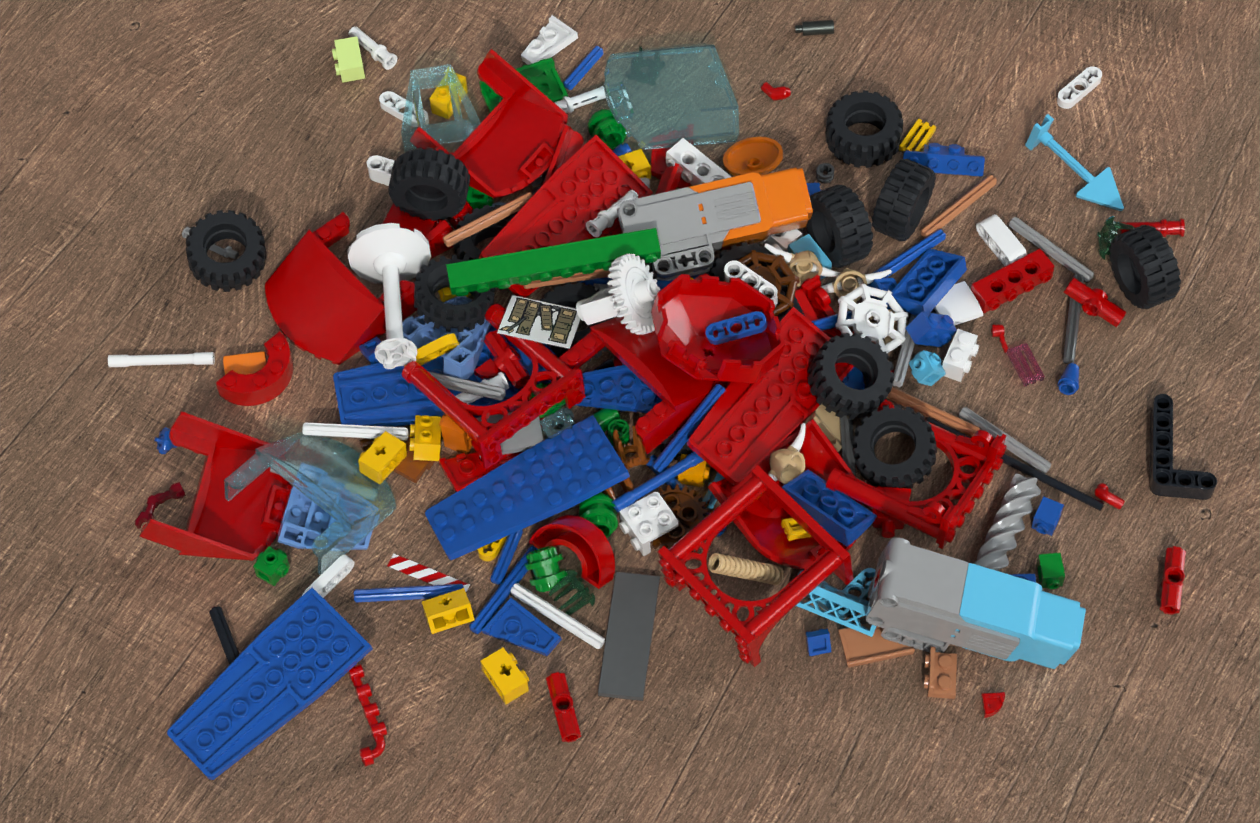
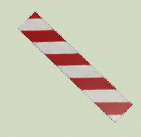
[387,554,470,592]

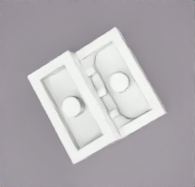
[934,281,983,326]

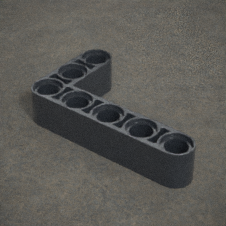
[1149,394,1217,500]

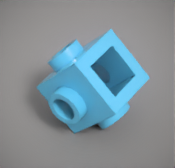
[909,350,946,386]

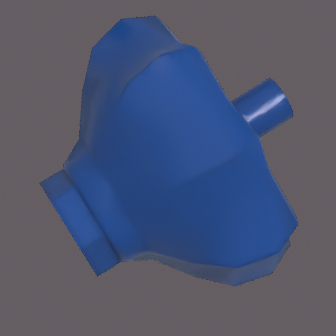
[154,427,177,454]

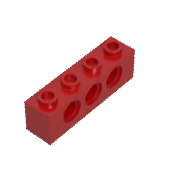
[971,249,1055,313]

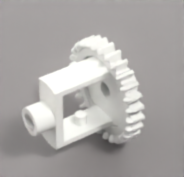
[576,253,660,335]

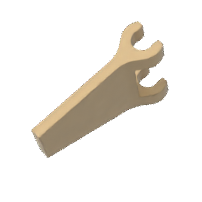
[803,404,842,452]

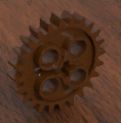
[650,484,710,549]

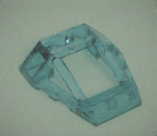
[401,64,480,152]

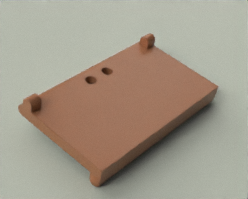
[838,623,915,668]

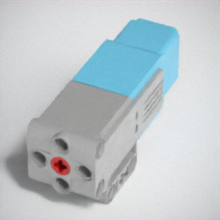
[866,537,1086,669]

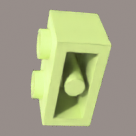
[332,36,365,83]

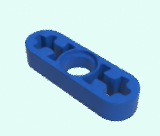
[705,311,768,345]

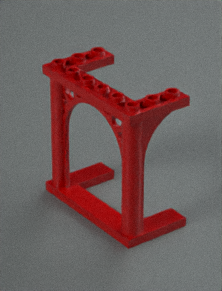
[658,465,853,667]

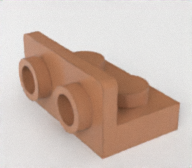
[924,647,957,699]

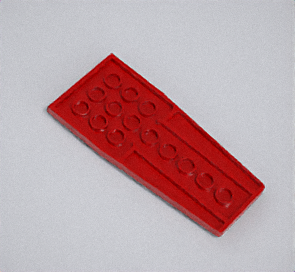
[479,135,653,298]
[687,307,854,485]

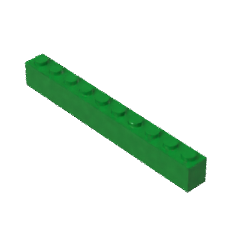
[446,228,661,296]

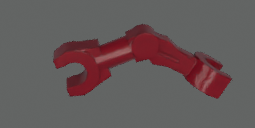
[135,482,186,529]

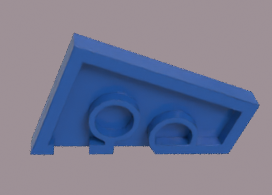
[481,598,562,656]

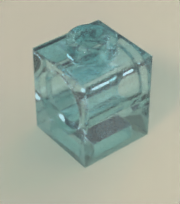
[539,410,575,439]

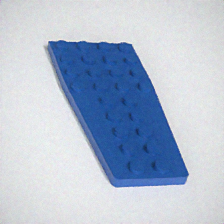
[333,344,523,427]
[425,415,630,560]
[167,588,373,780]

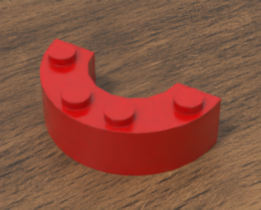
[216,331,294,406]
[529,515,615,589]

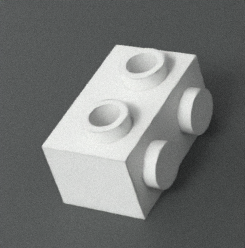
[942,329,979,382]

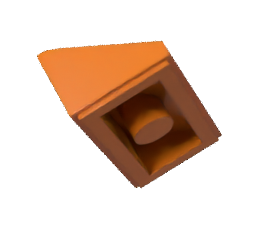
[223,351,267,375]

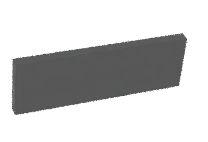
[598,572,660,701]

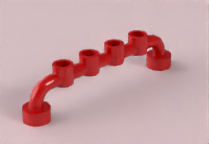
[348,664,387,767]

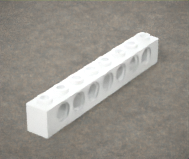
[666,138,803,252]

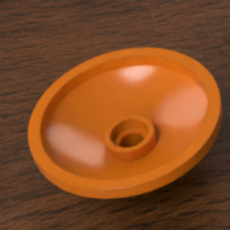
[723,137,783,176]

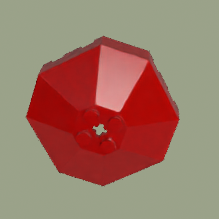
[651,274,785,383]

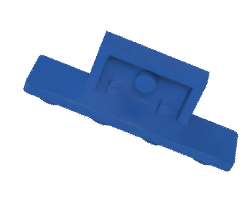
[903,143,985,176]

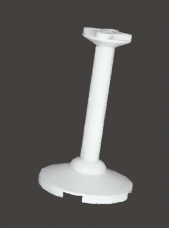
[347,223,431,369]

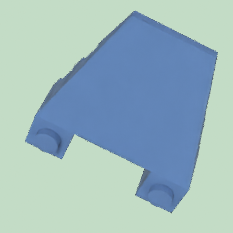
[403,296,491,380]

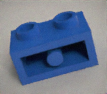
[906,312,957,347]

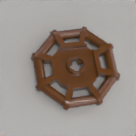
[724,250,800,316]

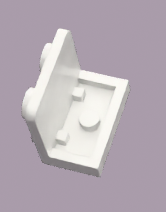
[619,492,679,556]

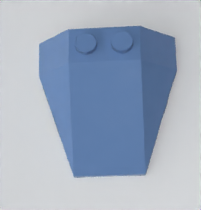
[277,464,378,550]

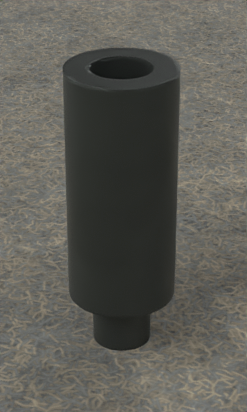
[795,20,834,36]

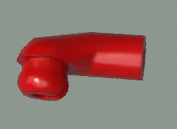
[761,82,791,101]
[1094,483,1125,510]

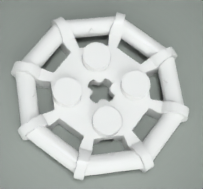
[835,284,908,353]

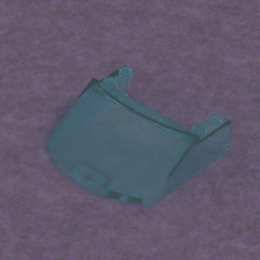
[224,432,396,575]

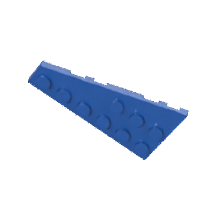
[549,365,662,413]

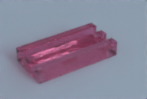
[1007,343,1045,387]

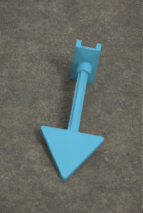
[1025,114,1124,211]

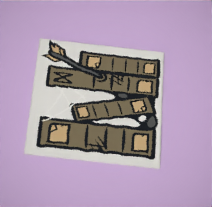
[497,295,580,349]

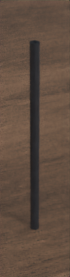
[927,417,1104,511]

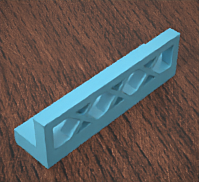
[796,583,877,637]

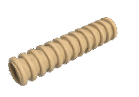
[708,553,784,585]

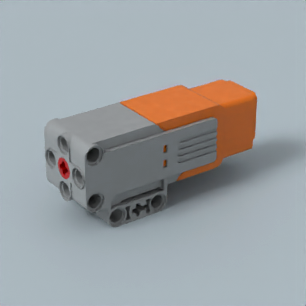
[617,167,813,281]

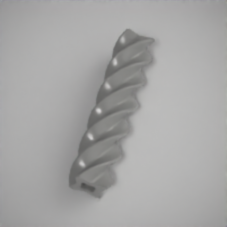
[974,473,1041,571]

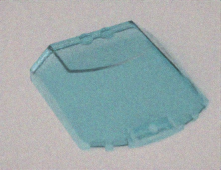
[604,43,739,150]

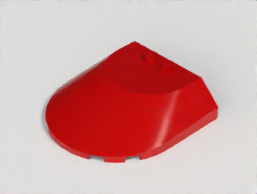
[708,419,862,569]

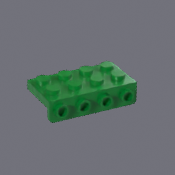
[479,58,569,113]

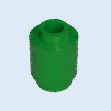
[589,408,621,432]

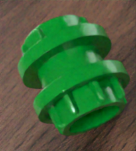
[587,109,627,150]
[579,493,618,538]
[524,546,568,592]

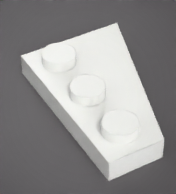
[521,15,578,65]

